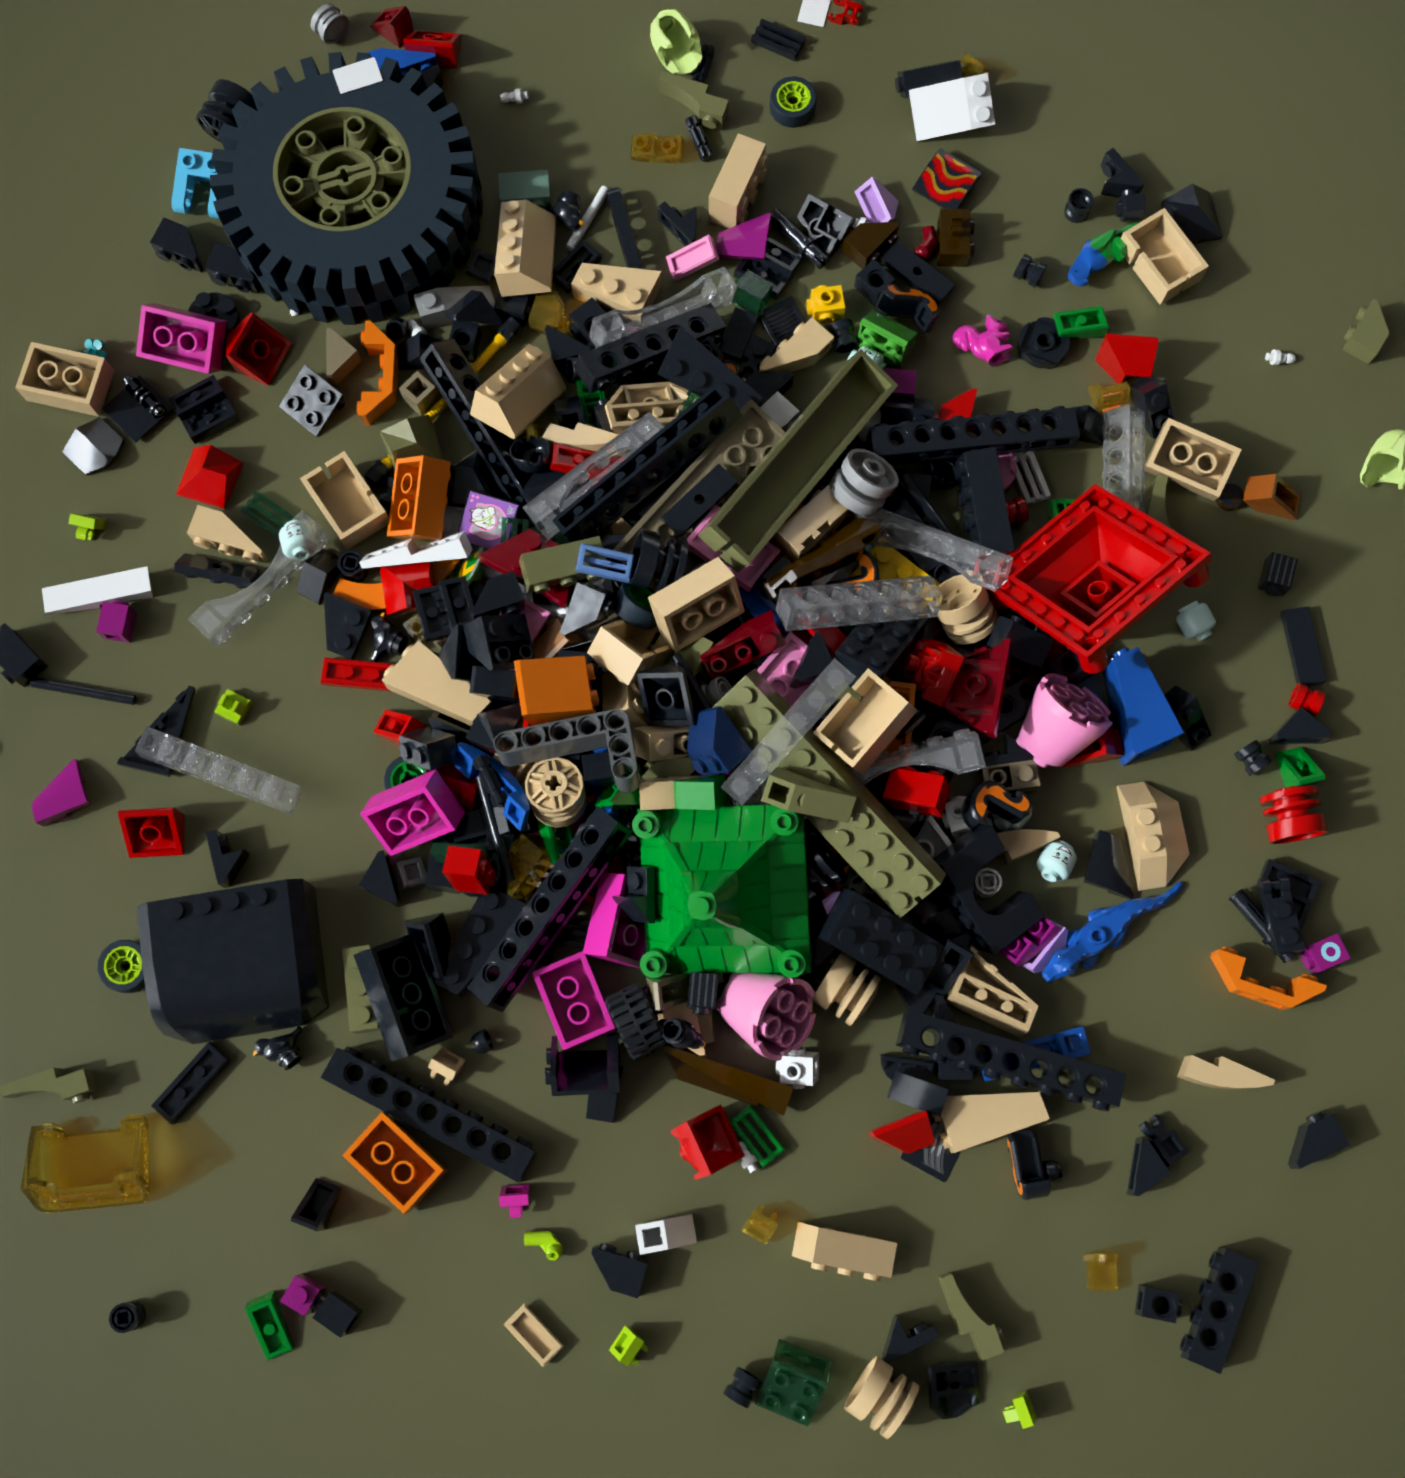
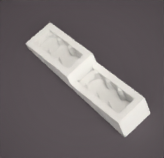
[359,531,473,568]
[42,566,153,615]

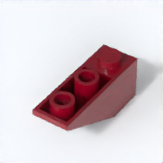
[700,610,786,679]

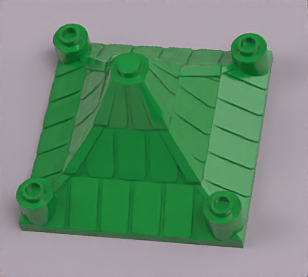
[632,804,812,978]

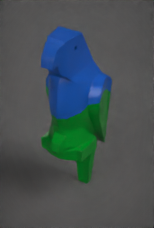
[1068,222,1138,287]

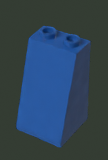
[1103,647,1184,766]

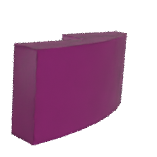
[1000,917,1061,967]

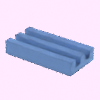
[575,543,634,583]

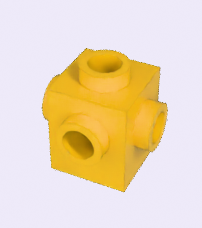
[806,285,845,324]

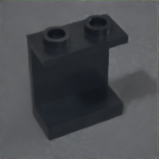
[545,1033,620,1096]

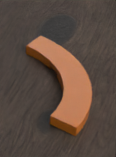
[333,536,461,611]

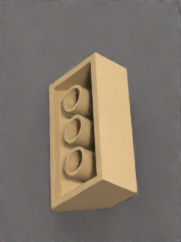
[494,199,557,297]
[470,344,567,439]

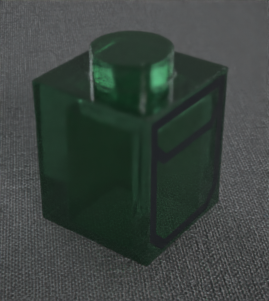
[732,270,774,315]

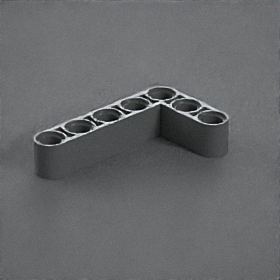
[493,709,641,793]

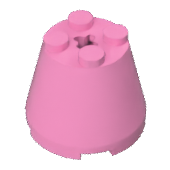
[1016,673,1112,768]
[716,973,816,1061]

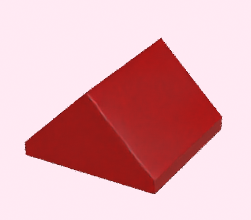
[403,30,461,68]
[118,807,185,858]

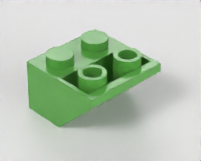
[857,309,918,368]

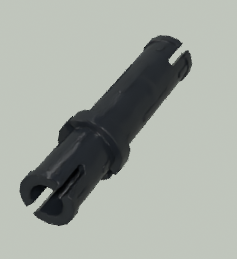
[771,208,830,269]
[1229,888,1298,963]

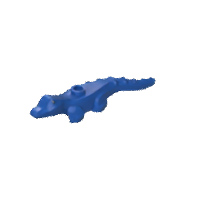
[1042,881,1183,982]

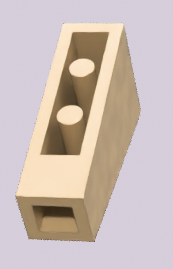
[382,640,494,726]
[932,1092,1050,1153]

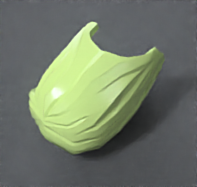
[650,9,702,76]
[1360,429,1405,489]

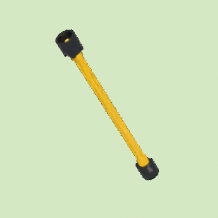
[363,316,523,488]

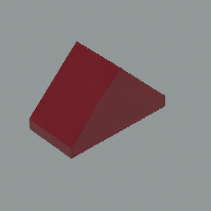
[370,6,414,48]

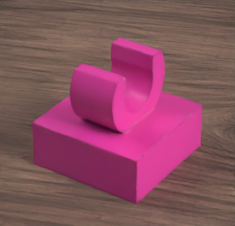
[499,1184,531,1218]

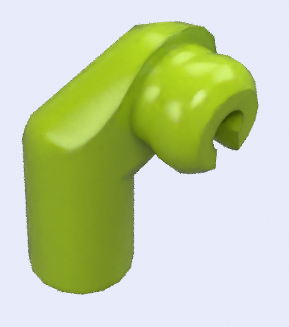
[524,1231,563,1261]

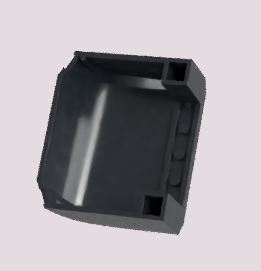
[136,879,329,1044]

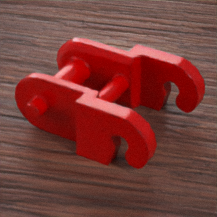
[828,0,863,25]

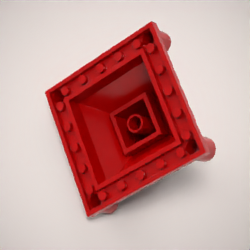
[981,484,1212,674]

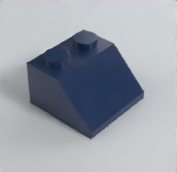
[687,706,752,776]

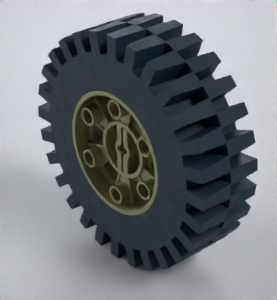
[210,52,483,325]

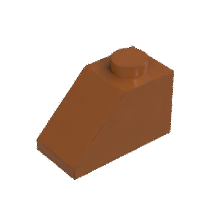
[1243,474,1301,520]

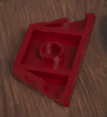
[479,529,570,609]
[944,638,1013,738]

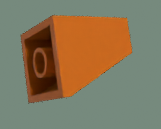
[514,656,600,726]

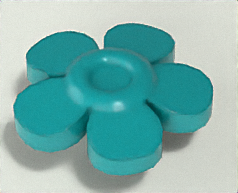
[83,339,107,360]

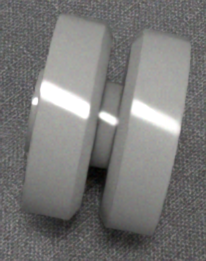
[829,449,899,516]

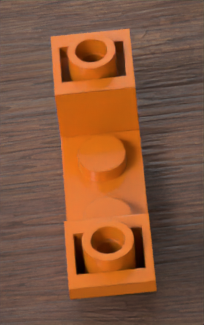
[357,321,398,426]
[1210,947,1327,1010]

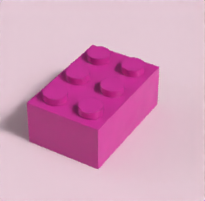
[136,303,227,374]
[360,769,465,856]
[583,873,646,968]
[532,951,617,1052]

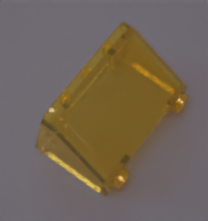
[21,1114,150,1213]

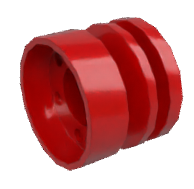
[1259,786,1328,844]

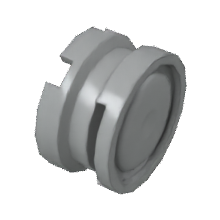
[310,3,350,44]

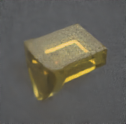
[1087,381,1130,414]
[1083,1252,1118,1291]

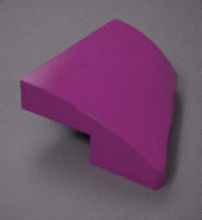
[716,213,772,261]
[32,759,90,827]

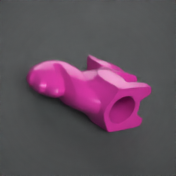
[952,315,1013,367]

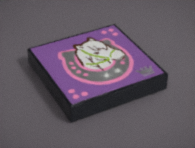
[457,490,521,550]

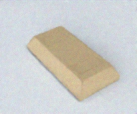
[503,1303,564,1367]

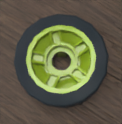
[770,76,817,128]
[97,940,145,993]

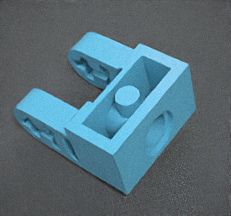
[172,148,219,219]

